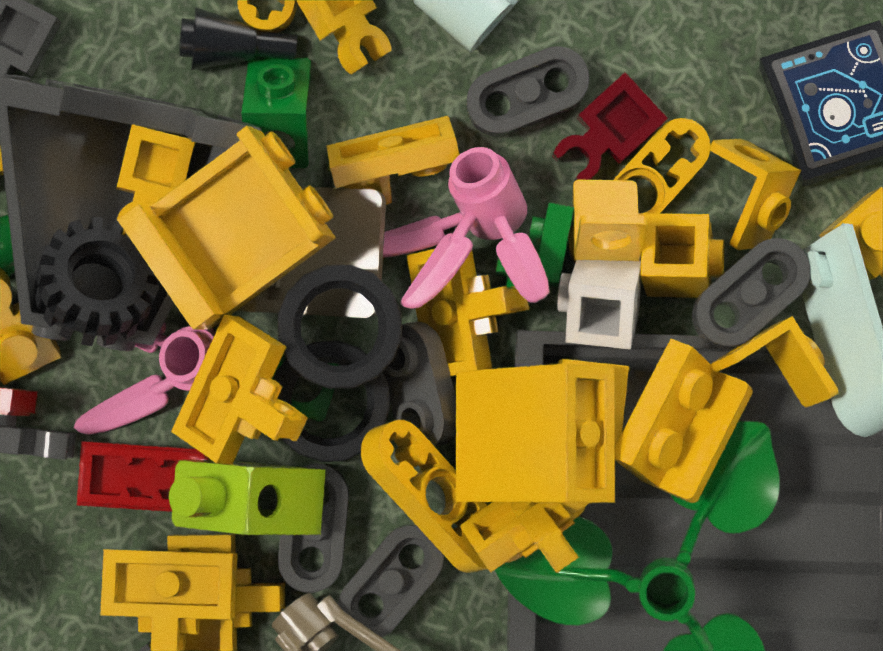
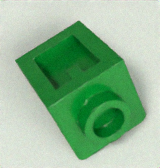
[495,202,574,287]

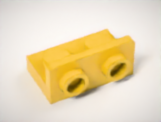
[615,339,753,503]

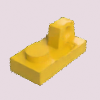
[326,116,460,205]

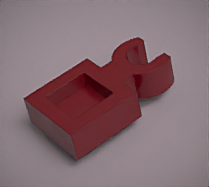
[552,72,668,181]

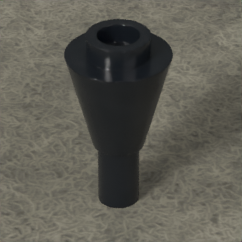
[179,7,297,70]

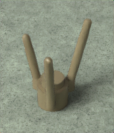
[271,593,401,651]

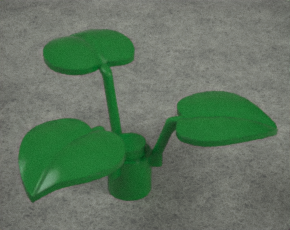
[495,421,780,651]

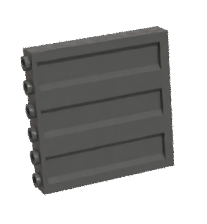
[507,330,883,651]

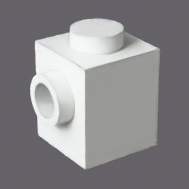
[558,257,642,350]

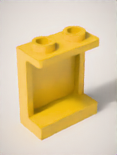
[118,125,336,330]
[456,363,615,503]

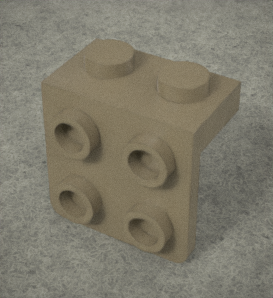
[237,187,386,318]

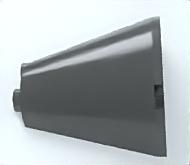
[0,74,261,351]

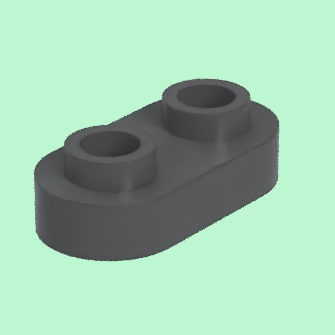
[466,46,589,137]
[692,238,810,348]
[383,321,456,447]
[278,463,349,593]
[338,524,444,637]

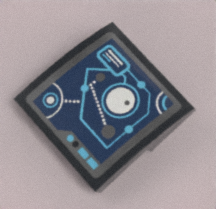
[759,20,883,187]

